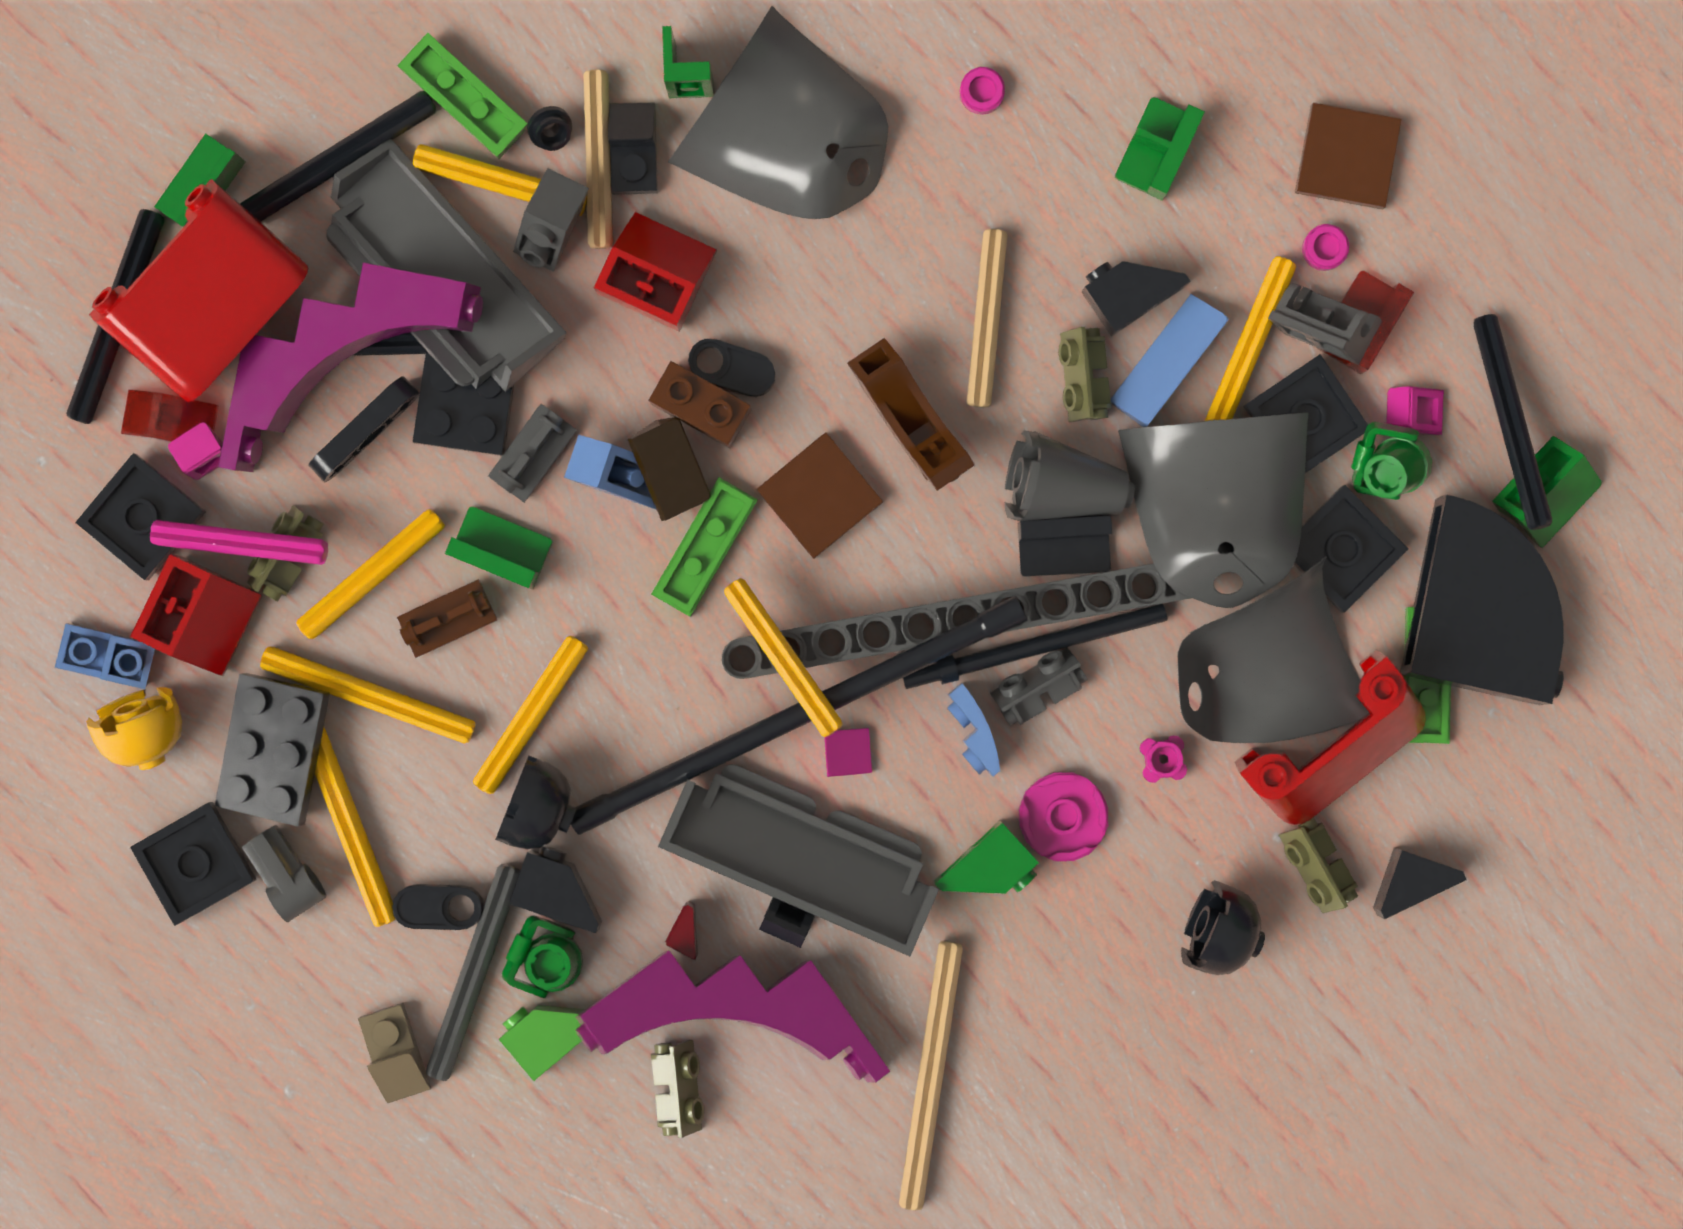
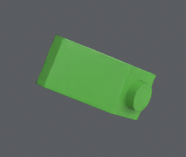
[499,1005,585,1081]

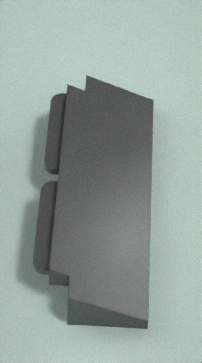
[326,138,567,392]
[658,764,939,957]

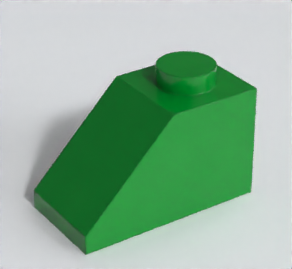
[934,820,1039,894]

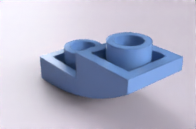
[55,623,155,689]
[947,683,1000,777]

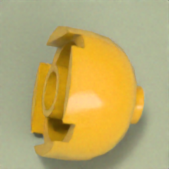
[86,687,182,770]

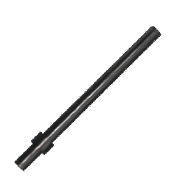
[903,604,1167,690]

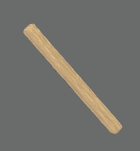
[899,941,963,1210]

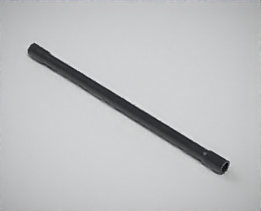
[571,596,1028,835]

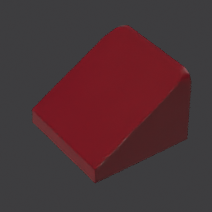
[665,901,698,960]

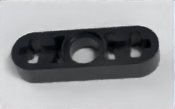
[308,376,420,483]

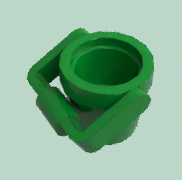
[1351,422,1432,500]
[502,915,583,998]

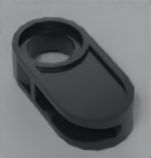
[688,338,776,397]
[392,884,484,930]

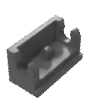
[1268,283,1382,365]

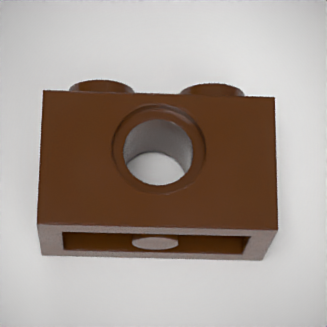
[648,361,752,449]

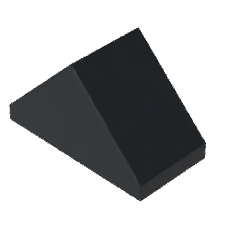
[1373,848,1467,919]

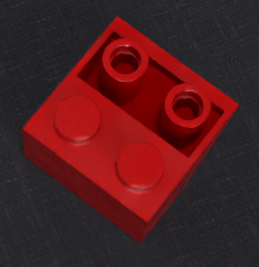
[594,212,717,332]
[130,554,262,676]

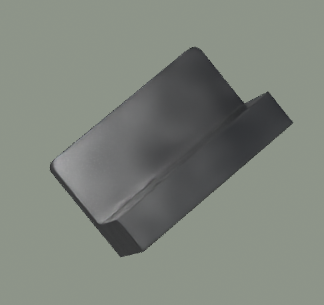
[1018,516,1112,577]

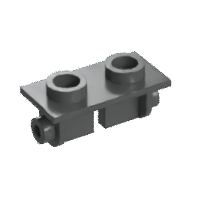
[488,404,577,503]
[990,647,1088,726]

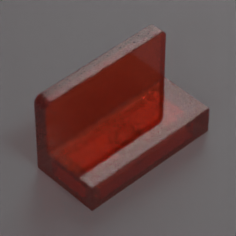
[1316,271,1414,375]

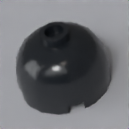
[495,755,576,849]
[1181,880,1265,975]

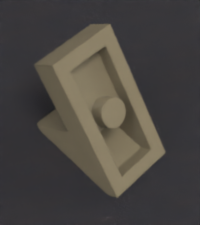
[358,1003,431,1104]

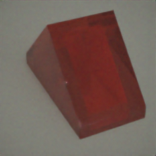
[121,390,219,443]

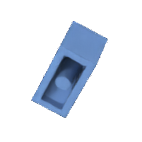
[564,435,657,510]

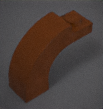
[847,338,975,491]

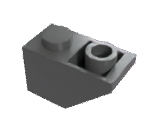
[513,168,589,272]

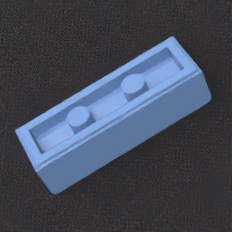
[1110,294,1230,427]

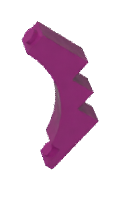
[218,263,483,472]
[575,950,891,1082]

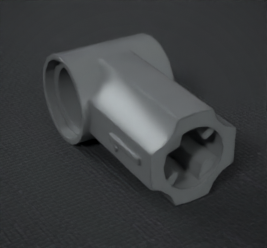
[242,825,327,922]

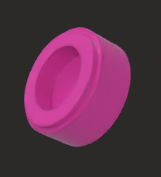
[960,67,1005,115]
[1302,224,1349,271]

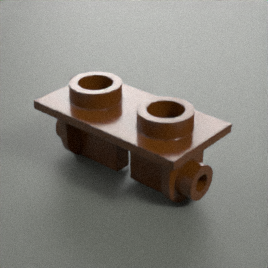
[397,579,498,658]

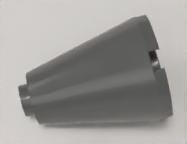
[1004,430,1135,521]

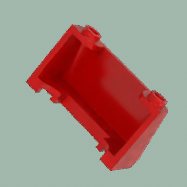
[89,179,309,402]
[1235,649,1426,825]

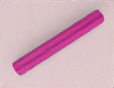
[150,520,328,565]

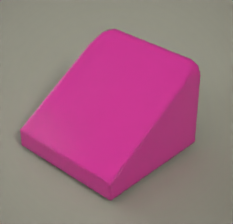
[1386,386,1444,435]
[168,422,223,480]
[824,728,872,777]

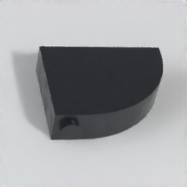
[1400,495,1564,705]

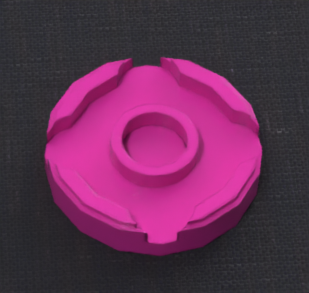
[1019,772,1108,861]

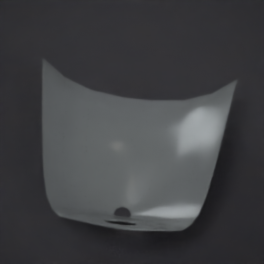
[668,6,888,219]
[1118,413,1309,608]
[1177,556,1369,743]

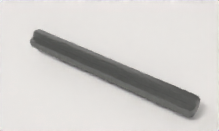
[426,864,520,1081]

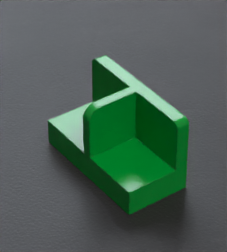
[1115,97,1205,201]

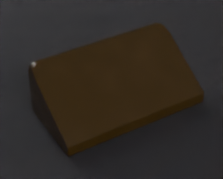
[627,417,711,521]

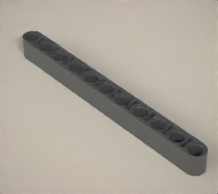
[722,563,1191,679]

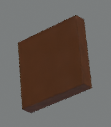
[1295,103,1402,210]
[756,432,883,559]

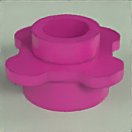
[1140,735,1187,783]

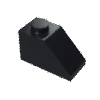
[1082,261,1191,337]
[509,846,602,933]

